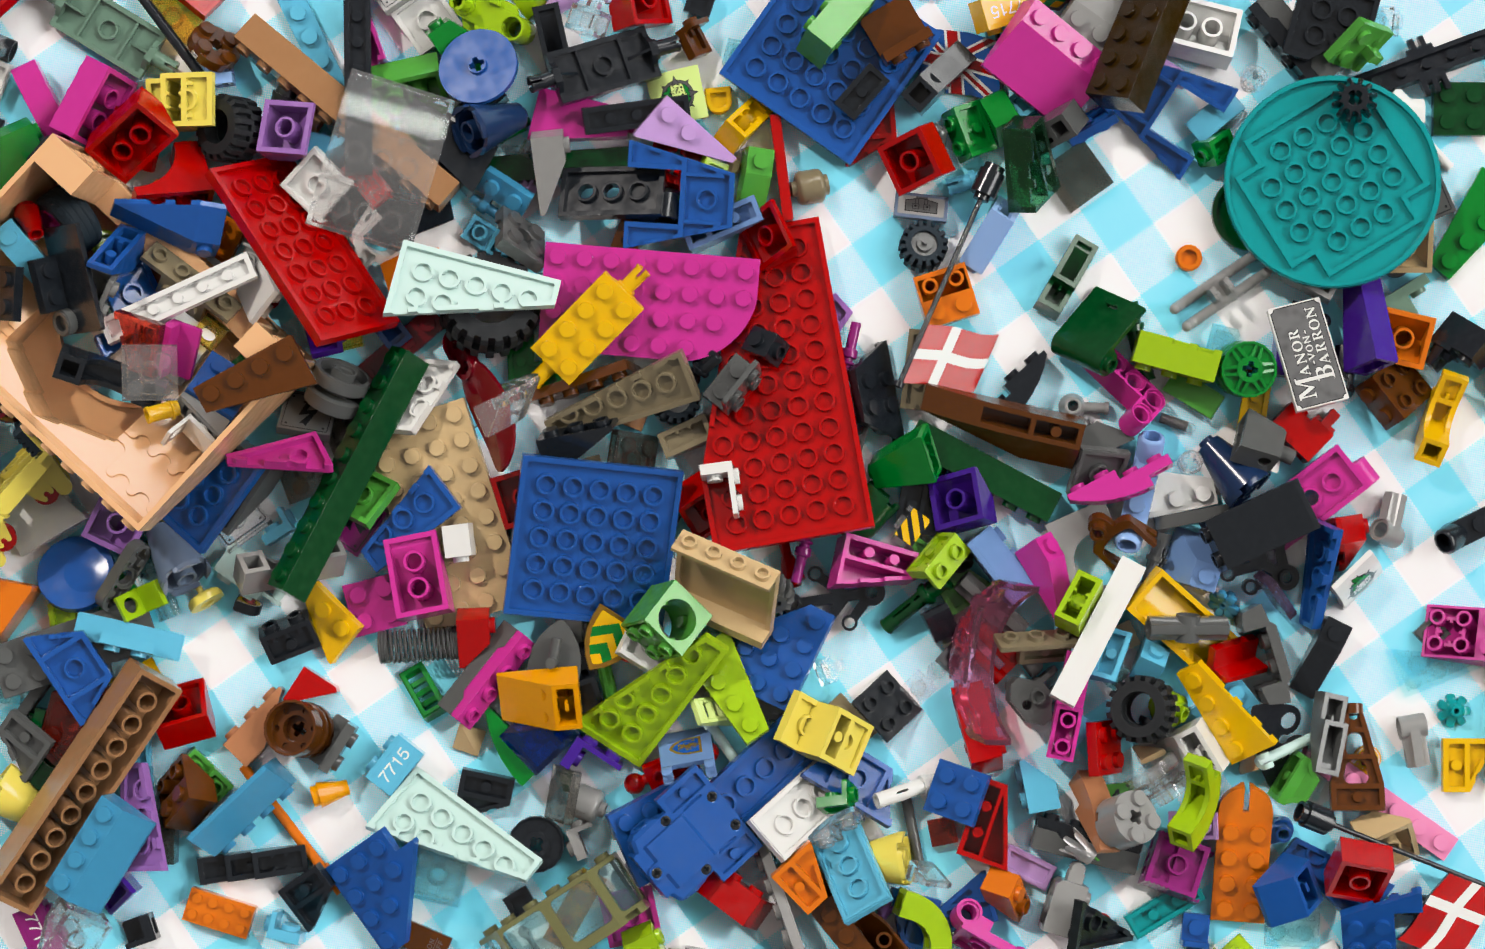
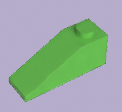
[736,146,775,208]

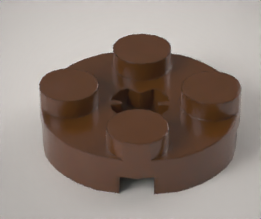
[187,21,240,72]

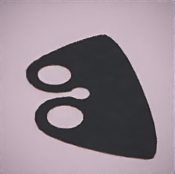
[1251,703,1308,788]

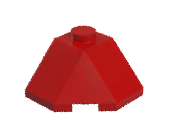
[609,0,673,32]
[1326,513,1369,572]

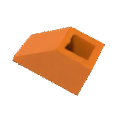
[980,866,1031,923]

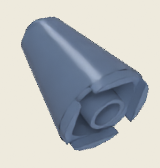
[146,521,212,597]

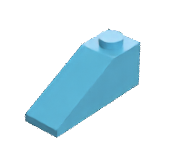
[0,218,46,283]

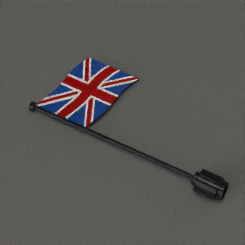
[918,29,1005,98]

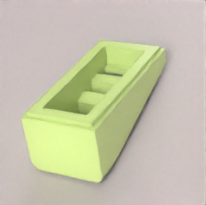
[690,697,732,726]

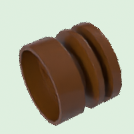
[264,700,334,758]

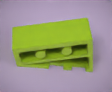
[1129,330,1223,387]

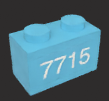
[365,733,426,796]

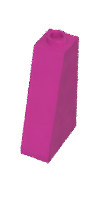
[527,89,635,143]

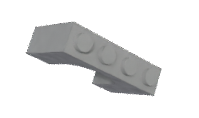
[1041,504,1141,622]

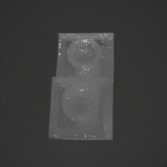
[808,806,866,849]

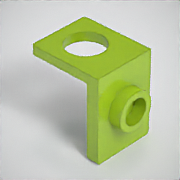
[114,579,168,623]

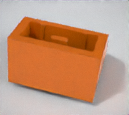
[913,262,980,325]

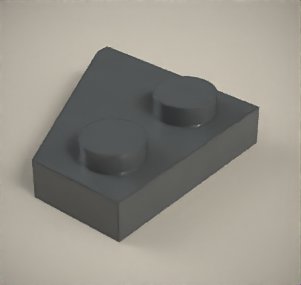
[0,708,56,783]

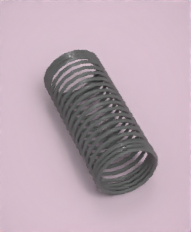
[377,625,459,665]

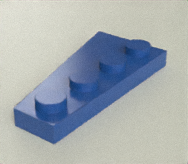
[1299,519,1344,629]

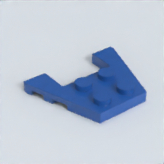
[93,261,158,358]
[1340,887,1423,949]

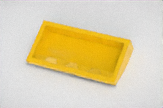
[1125,566,1237,665]

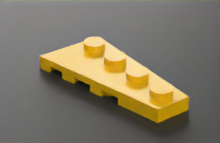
[1176,660,1278,765]

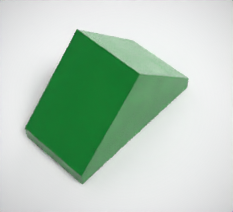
[978,88,1022,148]

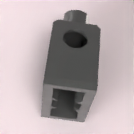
[1230,408,1297,472]

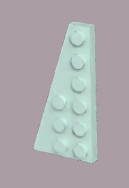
[383,240,561,317]
[365,766,543,883]

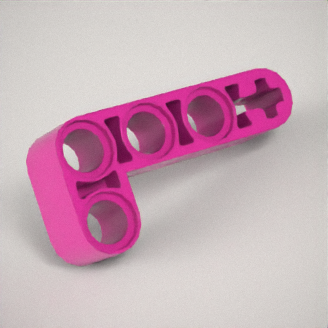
[1083,349,1165,436]

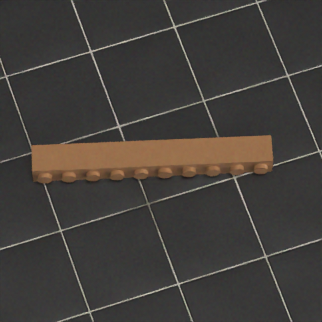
[234,13,460,213]

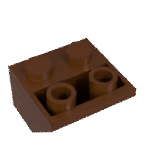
[156,753,218,832]

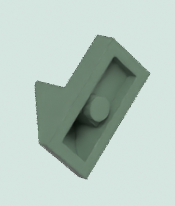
[1385,273,1431,314]

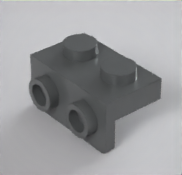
[309,714,359,774]

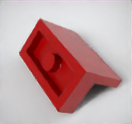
[1207,634,1268,683]

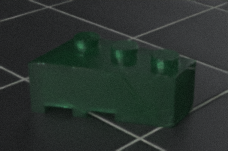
[1002,115,1061,213]

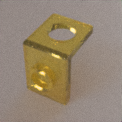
[196,313,229,352]

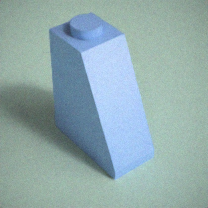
[959,195,1022,275]

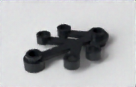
[1220,544,1300,595]
[784,566,885,631]

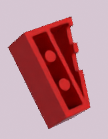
[951,680,1007,774]
[697,871,775,931]

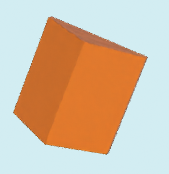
[1387,307,1437,370]

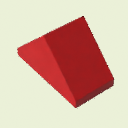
[283,666,340,700]

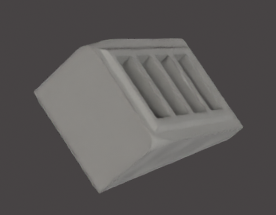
[178,391,230,439]

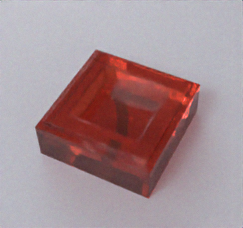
[927,817,958,847]

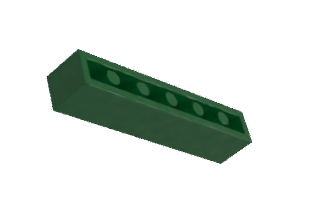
[914,419,1062,525]

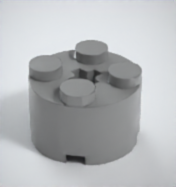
[1095,790,1161,850]

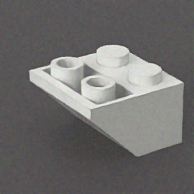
[236,259,283,325]
[1158,716,1230,785]

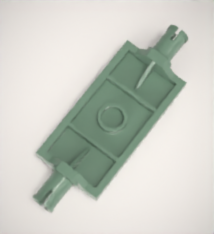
[47,0,180,80]

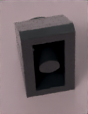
[920,602,960,646]

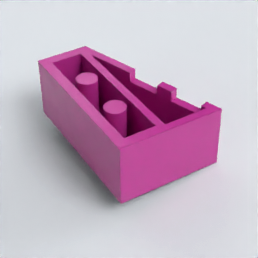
[827,533,920,589]

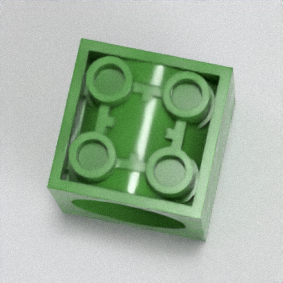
[621,579,713,661]

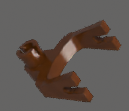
[1088,512,1157,571]

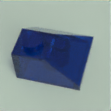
[499,722,580,775]

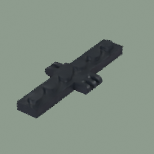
[1353,29,1485,97]

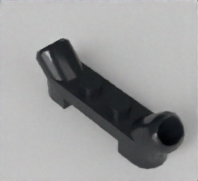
[1434,506,1485,555]

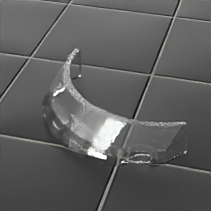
[464,373,540,437]

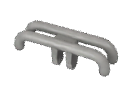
[1169,252,1272,332]

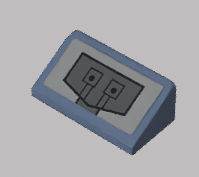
[893,191,949,224]

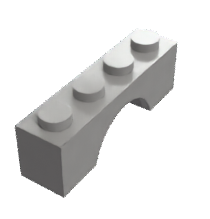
[233,538,347,596]

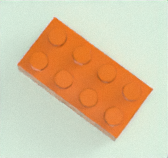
[182,886,258,939]

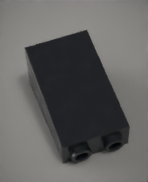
[1199,478,1321,572]

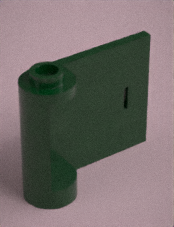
[1051,286,1146,376]

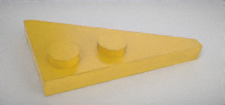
[305,581,364,664]

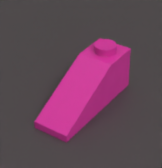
[1015,531,1070,618]

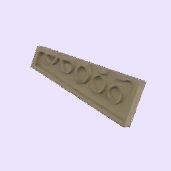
[544,348,702,429]

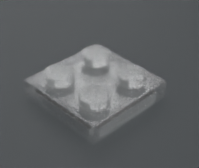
[121,345,179,401]

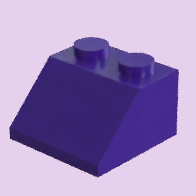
[928,466,997,534]

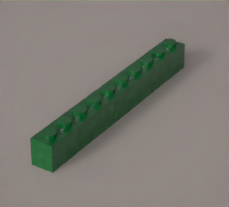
[267,346,429,603]

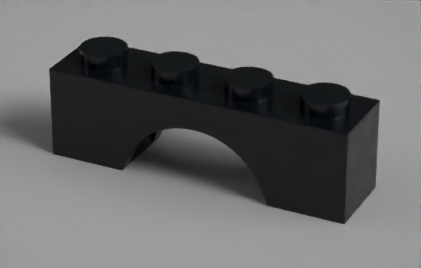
[52,343,169,407]

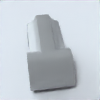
[1369,491,1408,548]
[1396,712,1431,768]

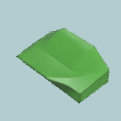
[1267,750,1320,805]

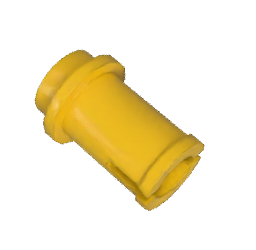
[143,398,181,424]

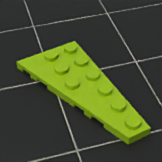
[580,632,729,768]

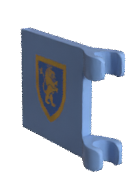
[658,727,717,786]

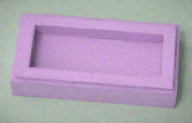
[999,843,1057,891]

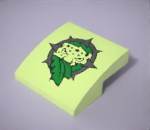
[646,64,709,121]

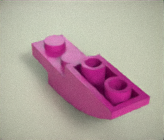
[1067,453,1173,505]
[1046,650,1089,762]

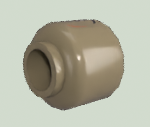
[789,169,830,205]

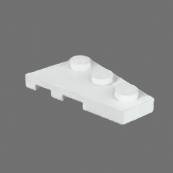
[393,358,461,435]

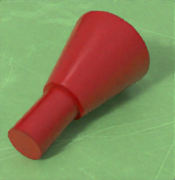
[779,543,806,588]

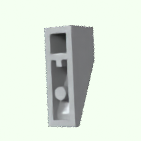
[530,129,571,216]

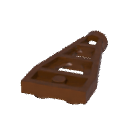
[1329,703,1386,812]

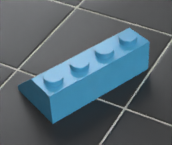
[186,757,297,857]
[45,793,157,914]

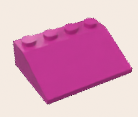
[981,0,1102,117]

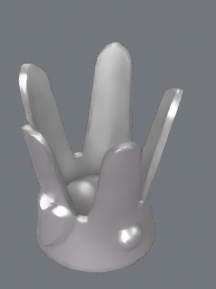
[1059,827,1099,865]

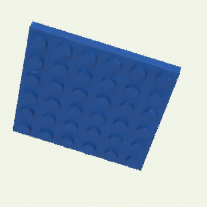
[719,0,942,166]
[502,453,684,627]

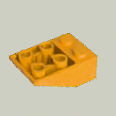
[496,666,583,731]

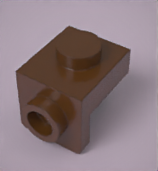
[675,16,712,61]

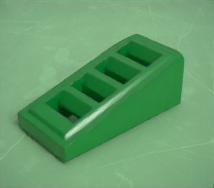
[398,661,446,723]

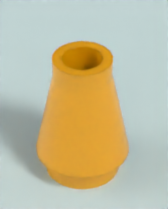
[309,779,350,808]

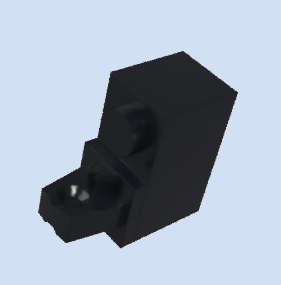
[1425,311,1485,373]

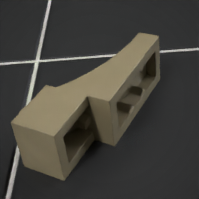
[657,413,711,460]

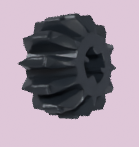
[1331,77,1377,123]

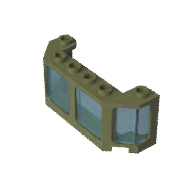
[479,851,651,949]

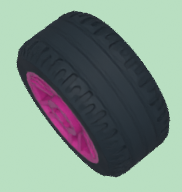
[35,185,102,252]

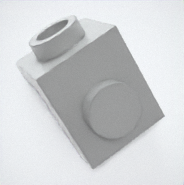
[565,819,593,861]

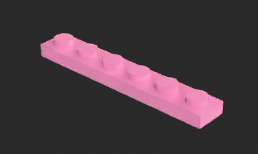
[1316,762,1459,861]

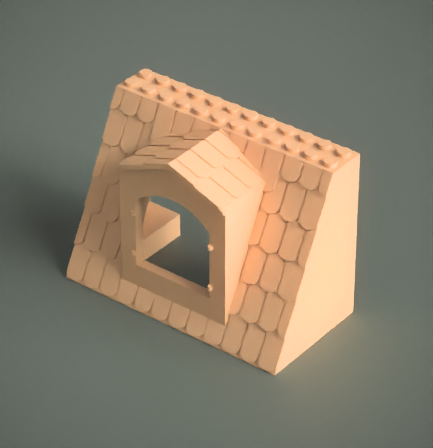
[0,133,316,532]

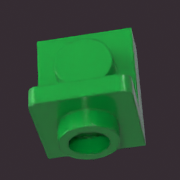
[1191,128,1233,167]
[816,779,859,815]

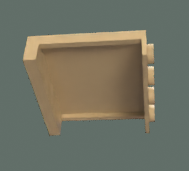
[671,529,781,649]

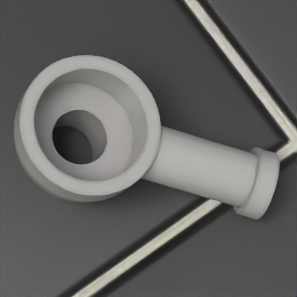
[1058,393,1109,417]

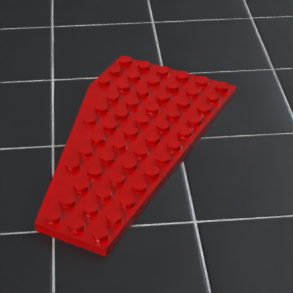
[701,216,875,552]

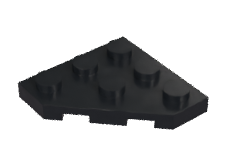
[1281,0,1381,62]

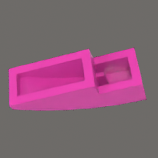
[10,59,68,137]

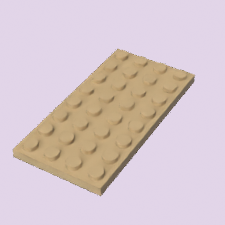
[375,397,511,633]

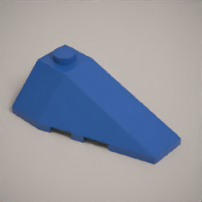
[110,199,227,258]

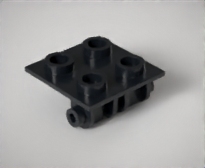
[851,670,922,743]

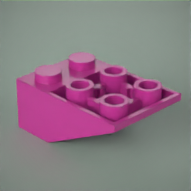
[1421,604,1485,667]

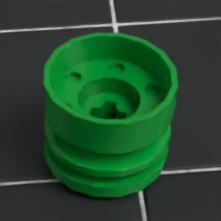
[1215,341,1277,397]

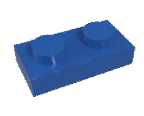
[1067,106,1119,147]

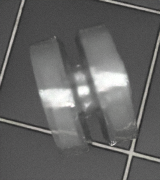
[1123,750,1186,810]

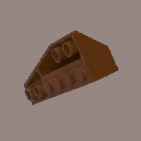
[921,383,1086,469]
[811,871,909,949]

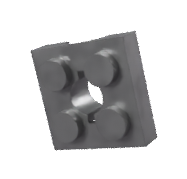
[495,205,545,274]

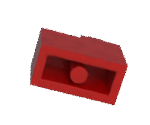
[1271,402,1341,464]

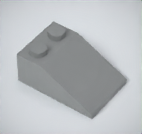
[1059,0,1123,51]

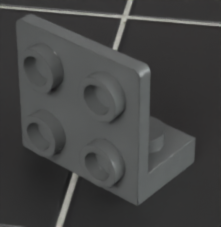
[702,353,762,416]

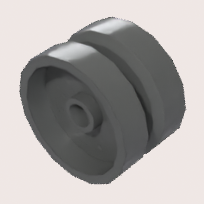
[304,357,372,419]

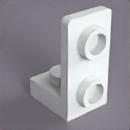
[699,461,744,519]

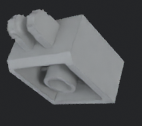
[1038,860,1091,938]

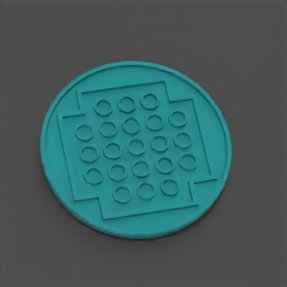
[1223,75,1441,289]

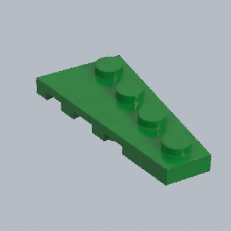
[1432,166,1485,281]

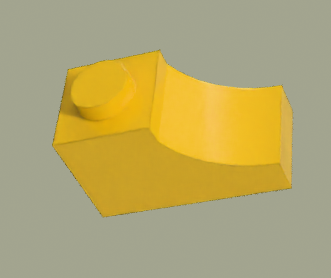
[714,97,773,155]

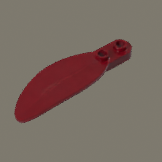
[442,333,516,472]

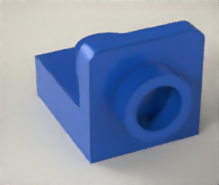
[1179,912,1210,949]

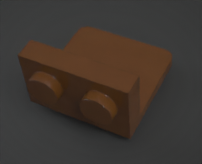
[861,0,934,67]
[1355,364,1432,431]

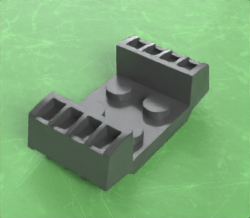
[1234,603,1292,705]

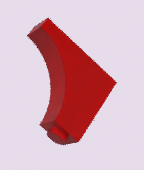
[131,141,215,205]

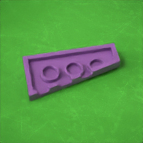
[120,763,169,872]

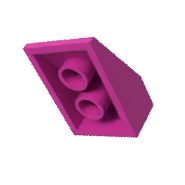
[383,530,455,623]

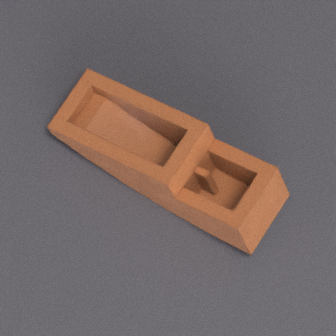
[1068,770,1120,854]

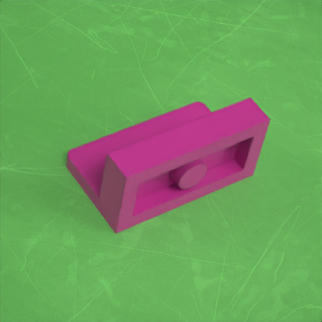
[151,319,203,380]

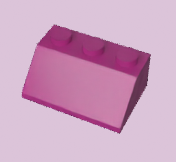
[49,55,139,146]

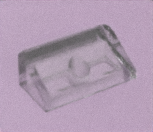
[905,859,952,889]

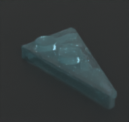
[1384,649,1482,698]

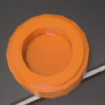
[1175,245,1202,272]

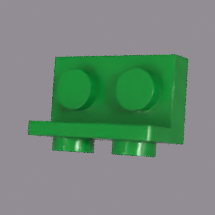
[941,100,998,164]

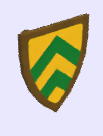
[584,603,625,670]

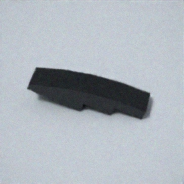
[196,844,308,885]

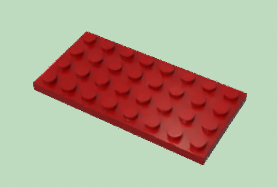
[205,158,400,347]

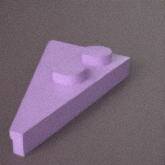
[632,95,737,163]

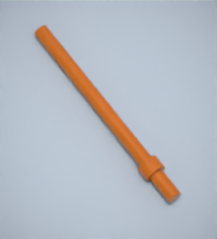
[239,765,341,895]

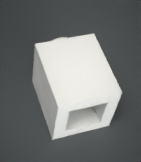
[441,523,476,563]

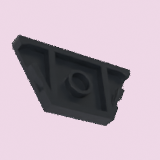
[848,340,904,442]

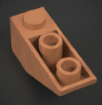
[223,686,285,767]

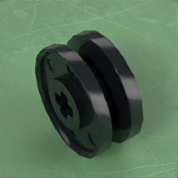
[510,816,565,873]

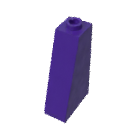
[1343,278,1398,376]

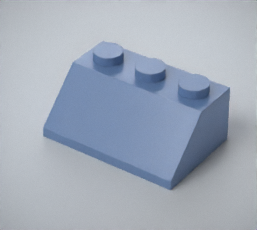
[965,525,1037,609]

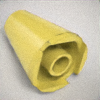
[0,763,39,823]
[869,831,913,885]

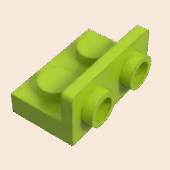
[906,532,971,589]

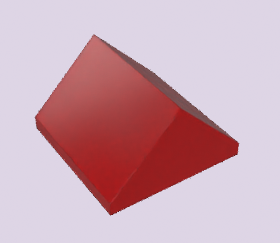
[741,199,798,272]

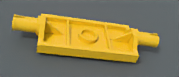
[527,263,650,389]

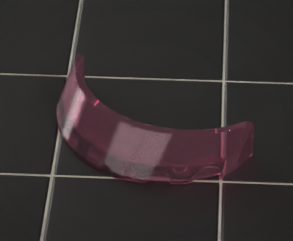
[949,579,1040,746]

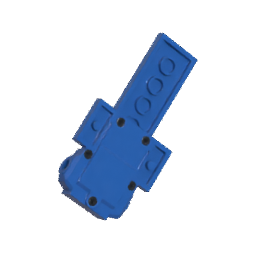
[627,715,813,901]

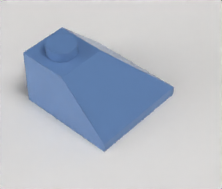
[1162,527,1221,593]

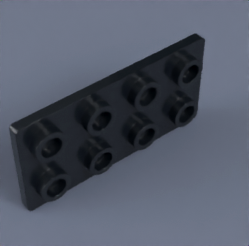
[27,223,105,334]

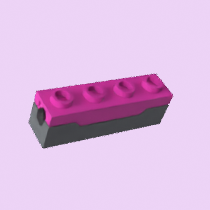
[437,620,534,730]

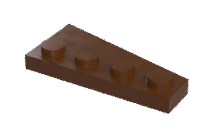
[193,334,319,413]
[527,359,642,408]

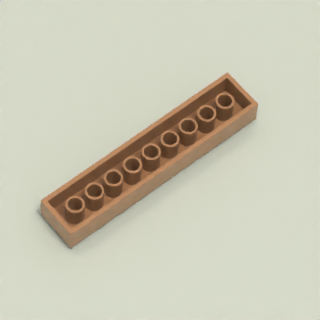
[0,657,183,916]

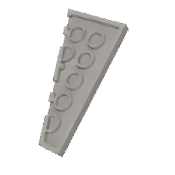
[754,844,805,949]

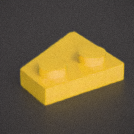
[1441,738,1485,792]

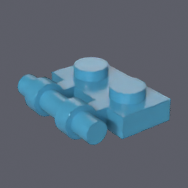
[469,165,535,219]

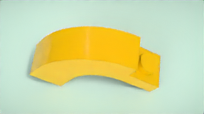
[1414,368,1469,468]

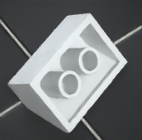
[1168,0,1243,70]

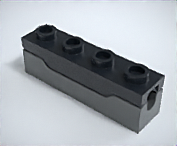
[1244,0,1341,81]
[1029,812,1143,875]

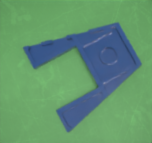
[1112,65,1239,180]
[623,140,736,248]

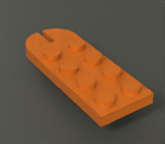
[1210,782,1273,924]

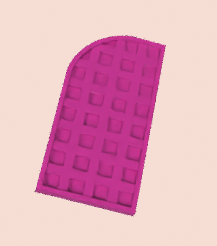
[538,242,761,361]

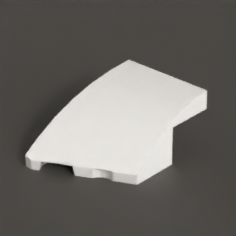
[4,493,90,557]

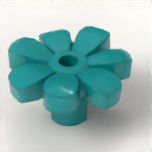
[1436,693,1471,728]

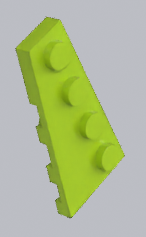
[702,633,769,746]

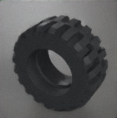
[438,251,541,358]

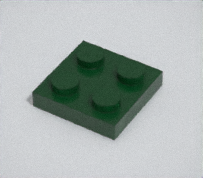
[1431,82,1485,137]

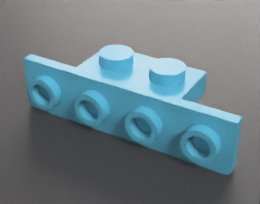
[74,612,185,661]

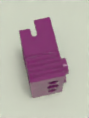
[1137,830,1215,905]

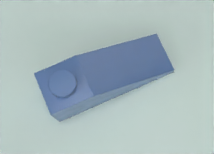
[684,195,764,254]

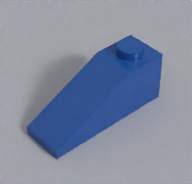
[86,223,146,275]

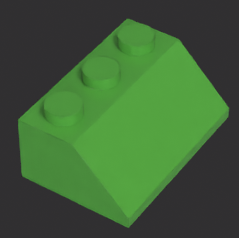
[371,52,451,126]

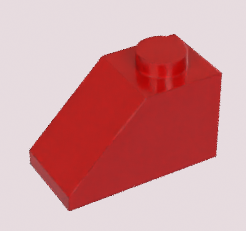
[456,607,496,668]

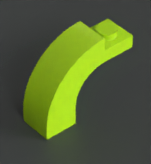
[1167,752,1221,852]
[892,887,952,949]

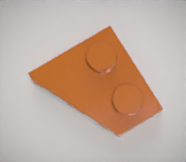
[771,839,828,915]

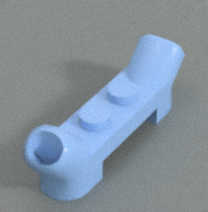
[1114,430,1165,554]

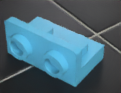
[263,909,307,945]

